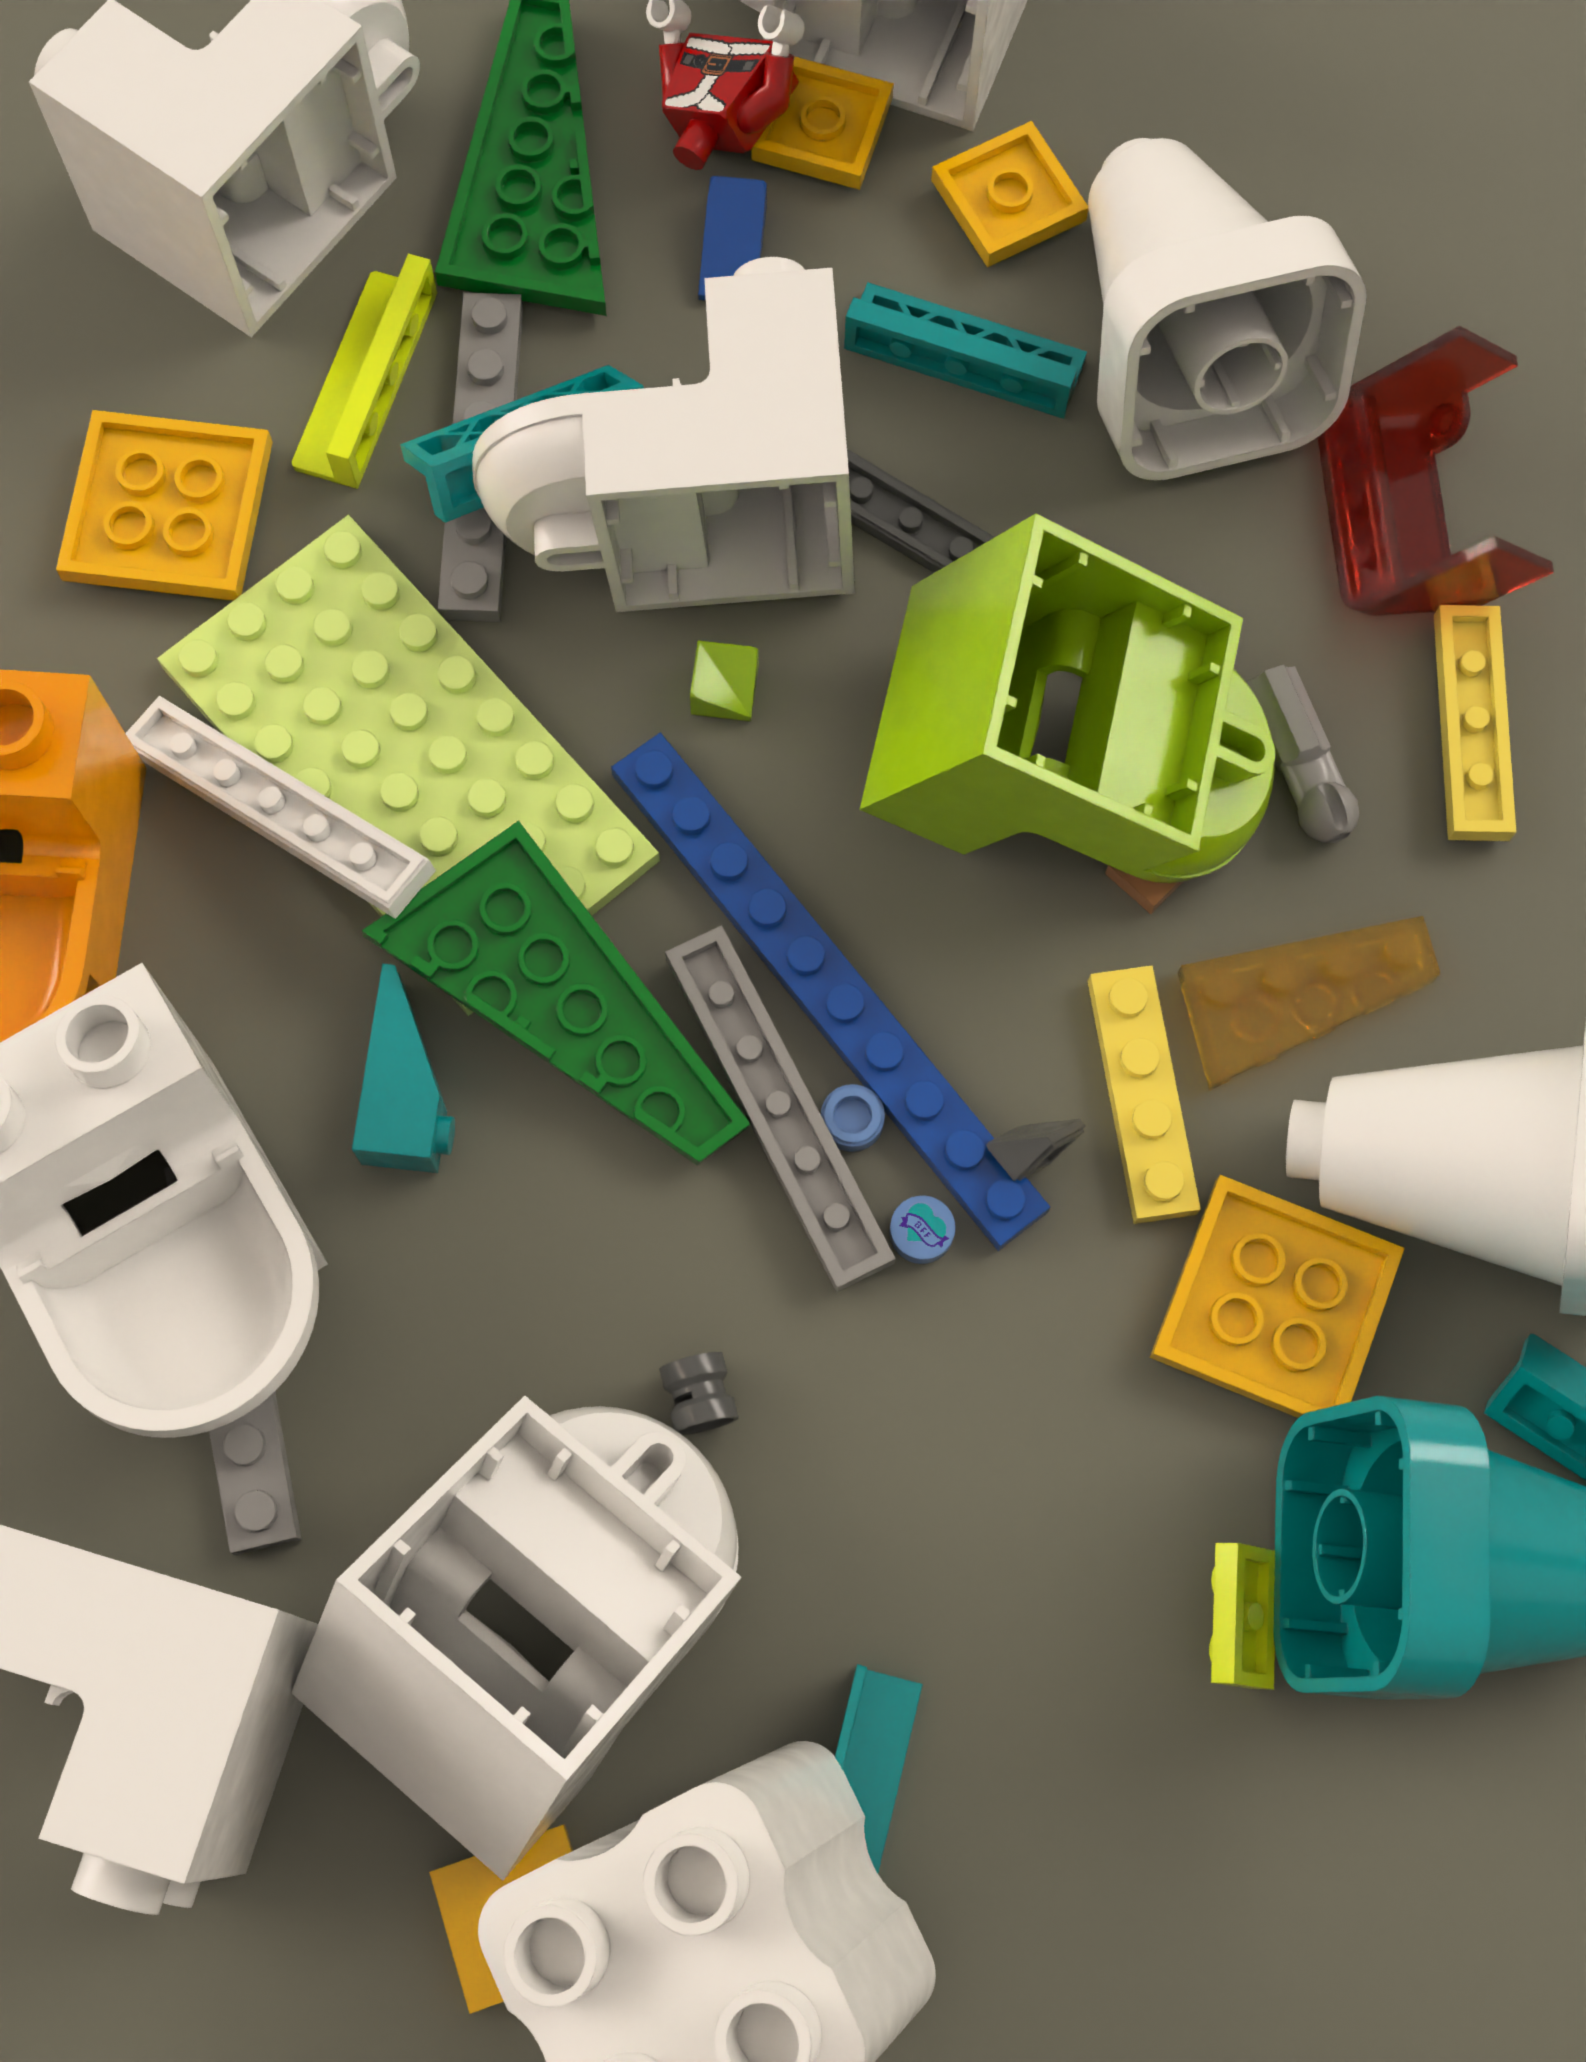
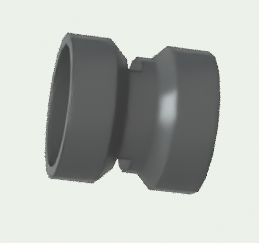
[659,1352,739,1435]

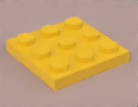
[56,410,273,601]
[1149,1175,1405,1418]

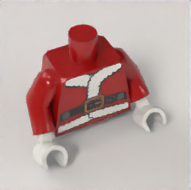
[646,0,805,170]

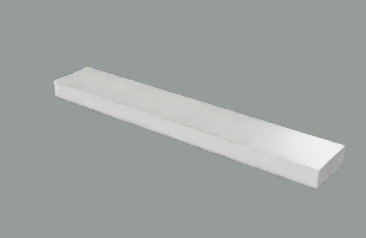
[126,696,436,919]

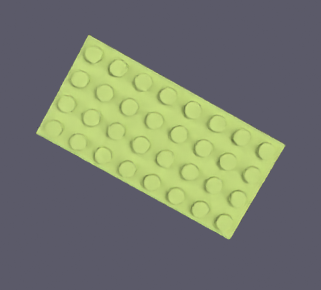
[157,514,660,1016]

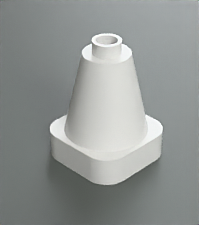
[1088,138,1367,480]
[1286,1022,1586,1316]

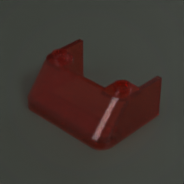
[1317,325,1554,616]

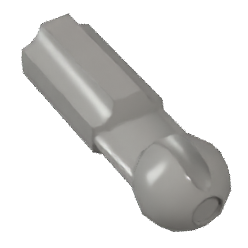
[1247,664,1359,843]

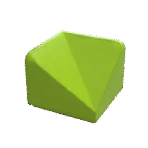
[690,640,759,721]

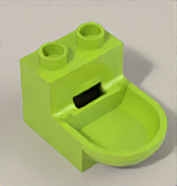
[859,513,1275,883]

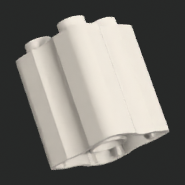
[478,1741,936,2062]

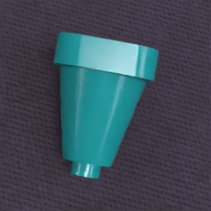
[1274,1396,1586,1700]

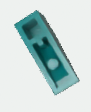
[352,963,455,1173]

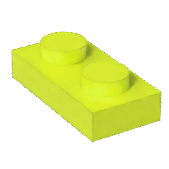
[1209,1543,1275,1690]

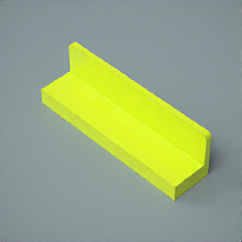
[292,253,438,489]

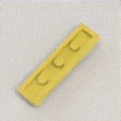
[1434,605,1516,841]
[1088,965,1201,1224]

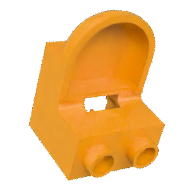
[0,669,147,1042]

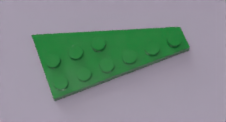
[435,0,607,316]
[362,820,750,1166]

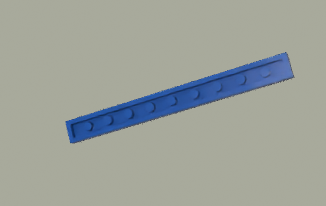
[611,732,1051,1251]

